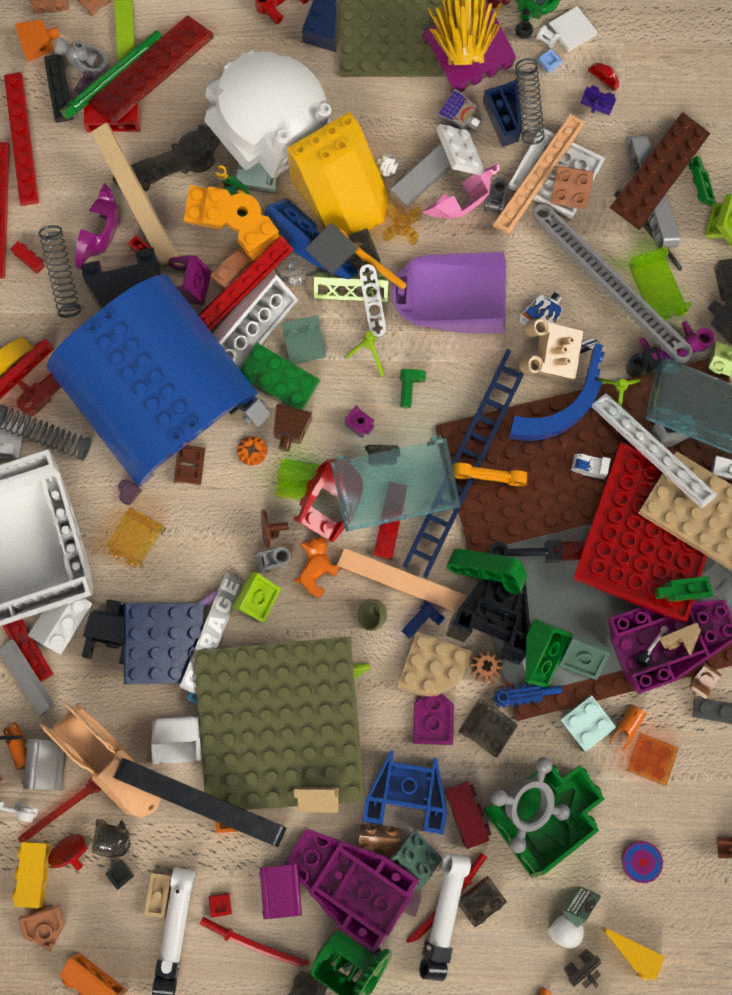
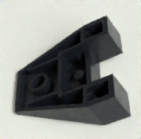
[81,247,161,309]
[446,579,530,665]

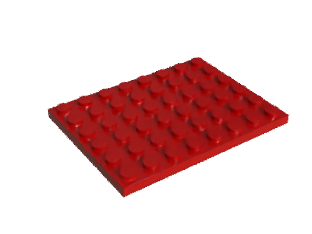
[572,442,707,623]

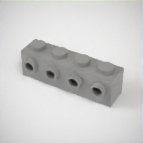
[389,143,452,211]

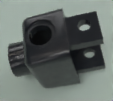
[82,600,124,666]

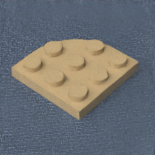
[397,631,472,696]

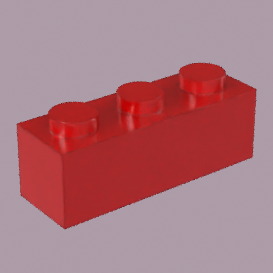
[10,241,45,274]

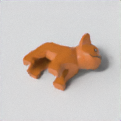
[294,536,340,599]

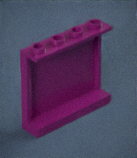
[423,0,516,94]

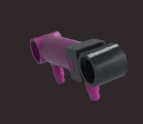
[626,321,714,377]

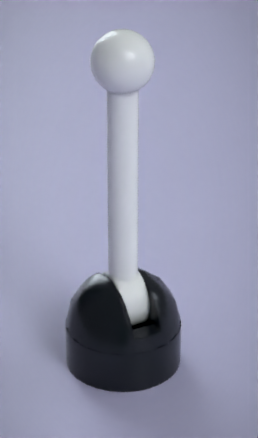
[634,626,669,667]

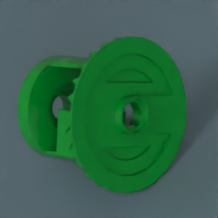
[310,930,392,995]

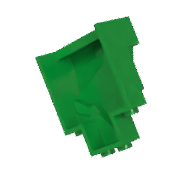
[483,765,605,878]

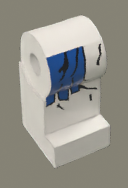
[571,454,610,480]

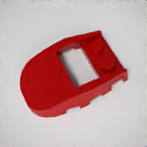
[293,458,363,542]

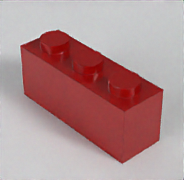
[84,102,141,133]

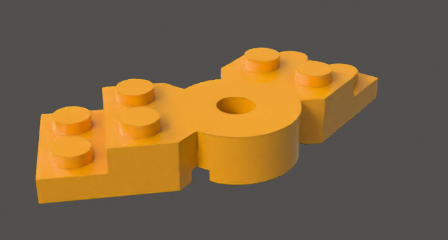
[183,185,280,262]

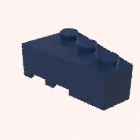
[302,0,336,52]
[483,80,521,147]

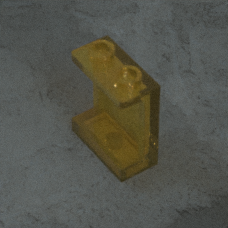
[106,507,166,568]

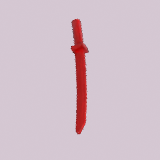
[406,852,488,943]
[200,917,309,967]

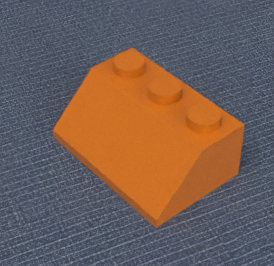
[59,952,128,995]

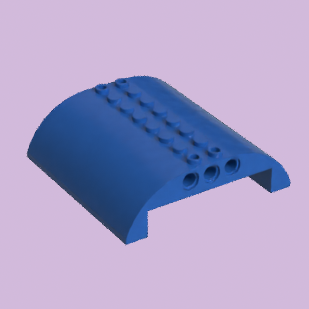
[46,274,259,487]

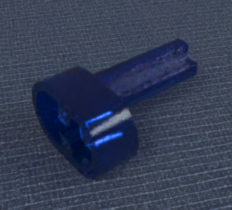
[401,600,445,639]

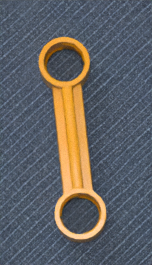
[452,463,527,486]

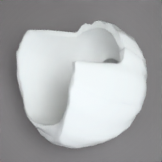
[547,915,584,948]

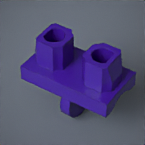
[580,85,616,115]

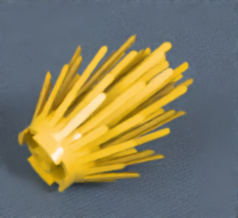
[427,0,502,65]

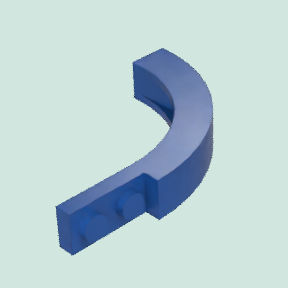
[509,343,605,441]

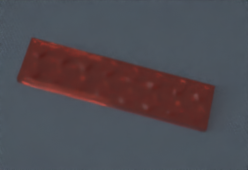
[88,15,214,123]

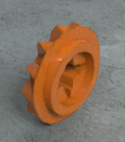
[237,436,267,466]

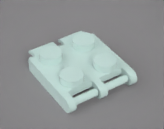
[236,162,279,192]

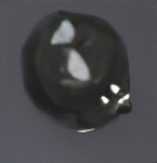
[92,819,131,858]

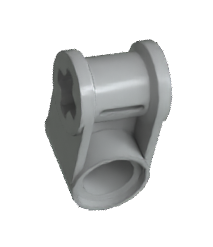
[253,547,292,574]

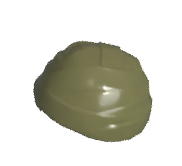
[358,599,387,631]

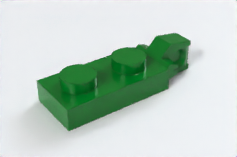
[688,156,716,206]
[654,576,713,602]

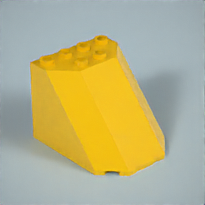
[287,111,390,241]

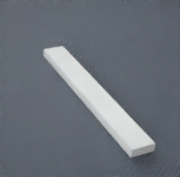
[592,393,717,509]

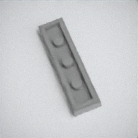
[0,639,54,716]

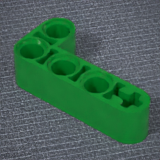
[446,549,528,594]

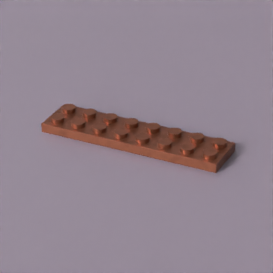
[610,112,711,230]

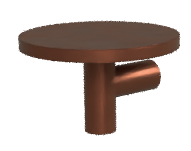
[261,509,289,548]

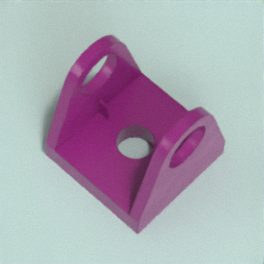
[168,255,212,305]

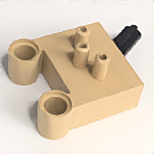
[519,318,598,380]

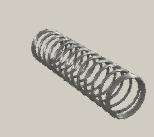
[515,58,545,145]
[38,225,82,318]

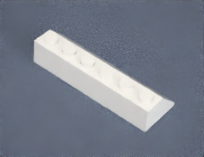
[213,273,298,369]

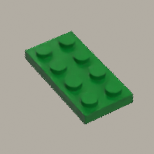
[240,342,321,410]

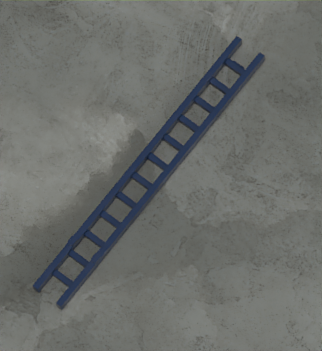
[402,349,524,579]

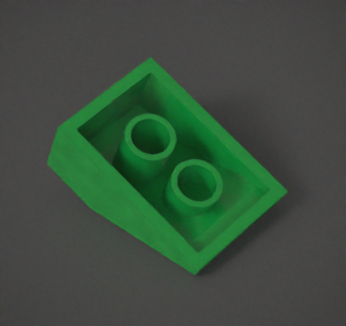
[525,618,573,687]

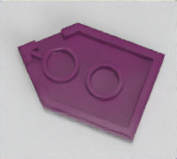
[413,693,454,745]

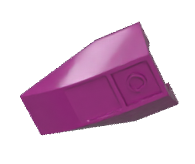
[609,600,732,694]

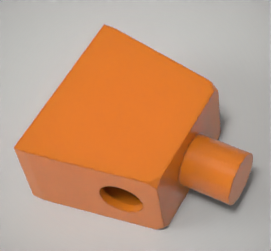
[15,20,60,62]

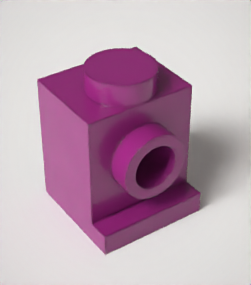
[344,406,375,438]

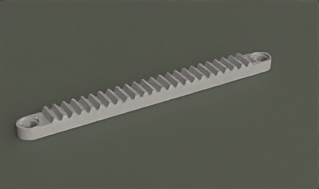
[533,204,692,363]

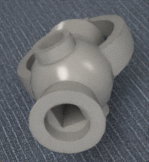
[55,37,108,75]

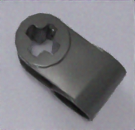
[484,177,508,215]

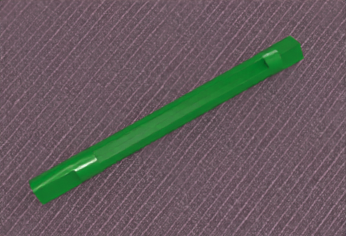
[60,31,163,119]

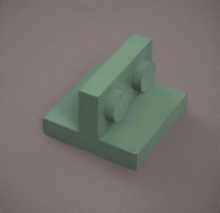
[559,632,611,680]

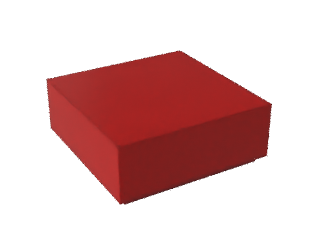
[208,893,232,918]

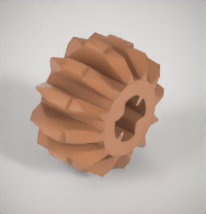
[469,650,503,684]

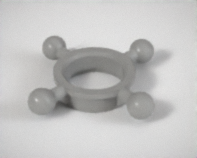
[491,757,570,853]

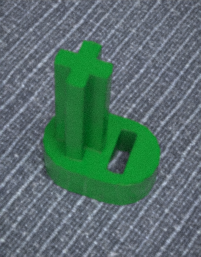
[399,369,426,409]

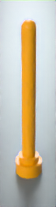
[339,229,406,289]

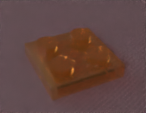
[627,733,679,786]

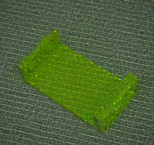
[629,246,692,321]

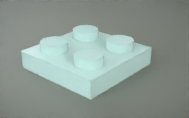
[559,695,616,752]

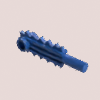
[492,684,562,709]

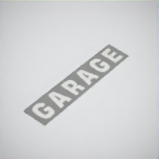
[180,572,244,695]

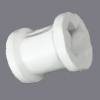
[536,25,559,49]

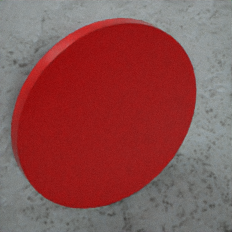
[48,834,88,871]

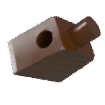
[274,404,313,451]

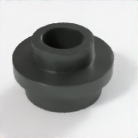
[515,21,533,39]

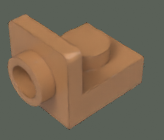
[690,663,721,699]

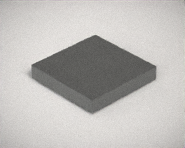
[305,223,358,275]

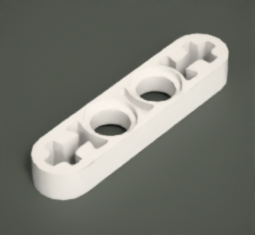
[360,264,386,337]

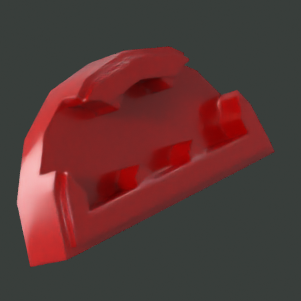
[588,62,619,91]

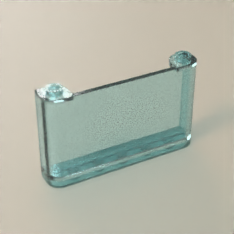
[645,359,732,454]
[331,435,461,532]

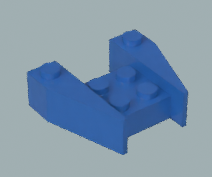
[362,750,447,835]

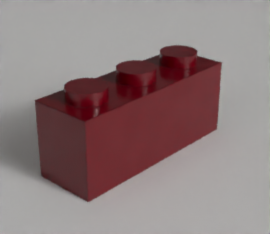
[444,781,491,849]

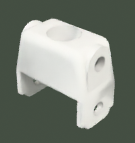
[151,716,202,765]

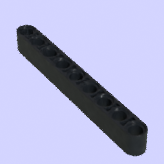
[113,757,287,847]

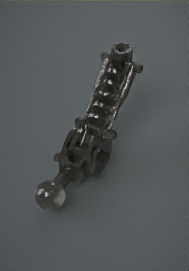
[112,124,221,191]

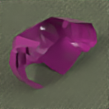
[75,183,120,269]

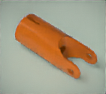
[610,704,646,751]
[3,722,27,770]

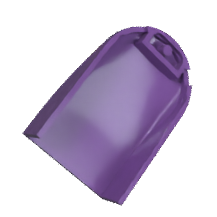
[392,252,506,333]

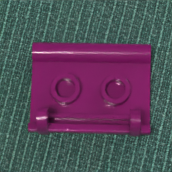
[259,864,302,919]

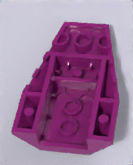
[284,828,419,954]

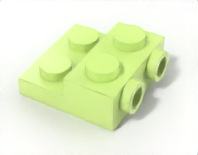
[708,340,732,379]

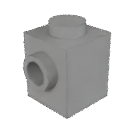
[237,397,271,427]

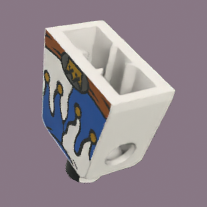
[519,292,563,331]

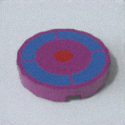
[622,841,663,883]

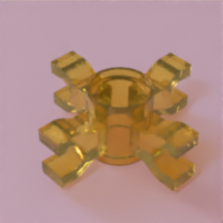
[383,204,422,245]

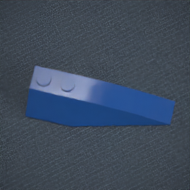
[263,198,359,280]

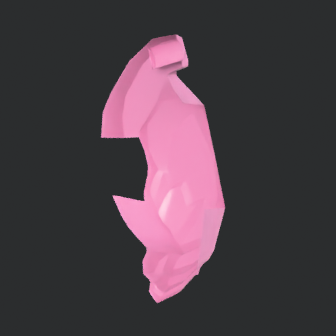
[422,164,500,219]

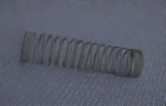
[0,404,92,461]

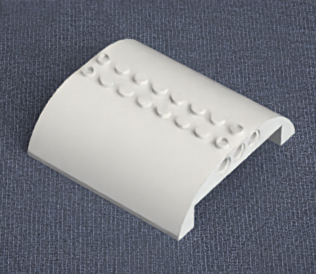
[0,449,93,626]

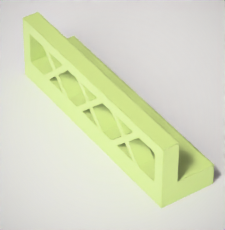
[314,271,388,302]

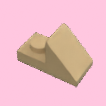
[660,623,701,655]

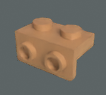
[358,824,401,858]

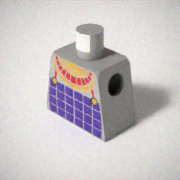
[436,89,481,130]

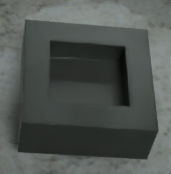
[105,860,135,890]

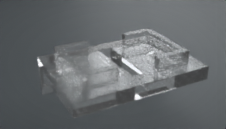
[701,561,732,606]

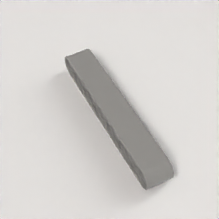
[625,135,680,249]

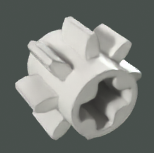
[376,154,398,176]

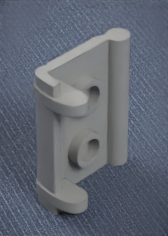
[21,739,66,790]

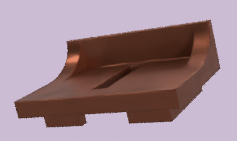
[173,445,205,485]

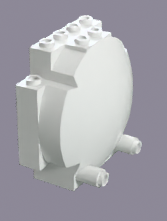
[204,50,332,178]

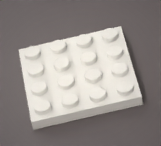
[508,128,605,219]

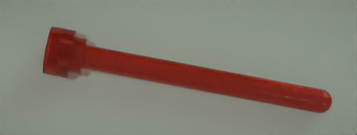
[18,778,102,843]

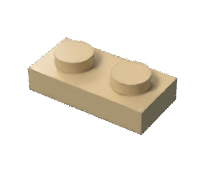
[144,872,172,918]

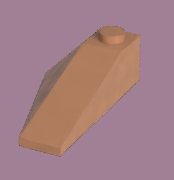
[211,247,252,304]

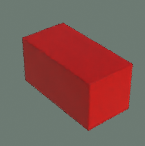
[128,235,151,252]

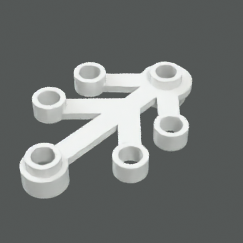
[0,802,39,822]

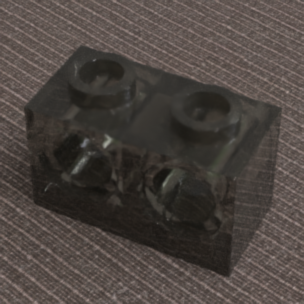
[347,228,381,274]

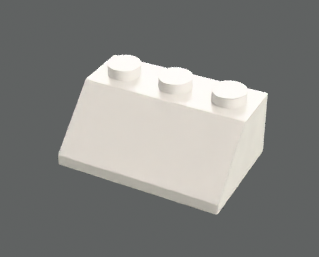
[28,598,94,655]

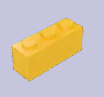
[12,841,51,908]

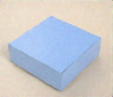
[537,49,562,73]

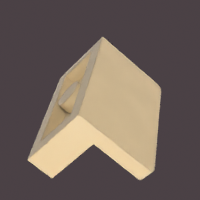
[294,787,339,813]

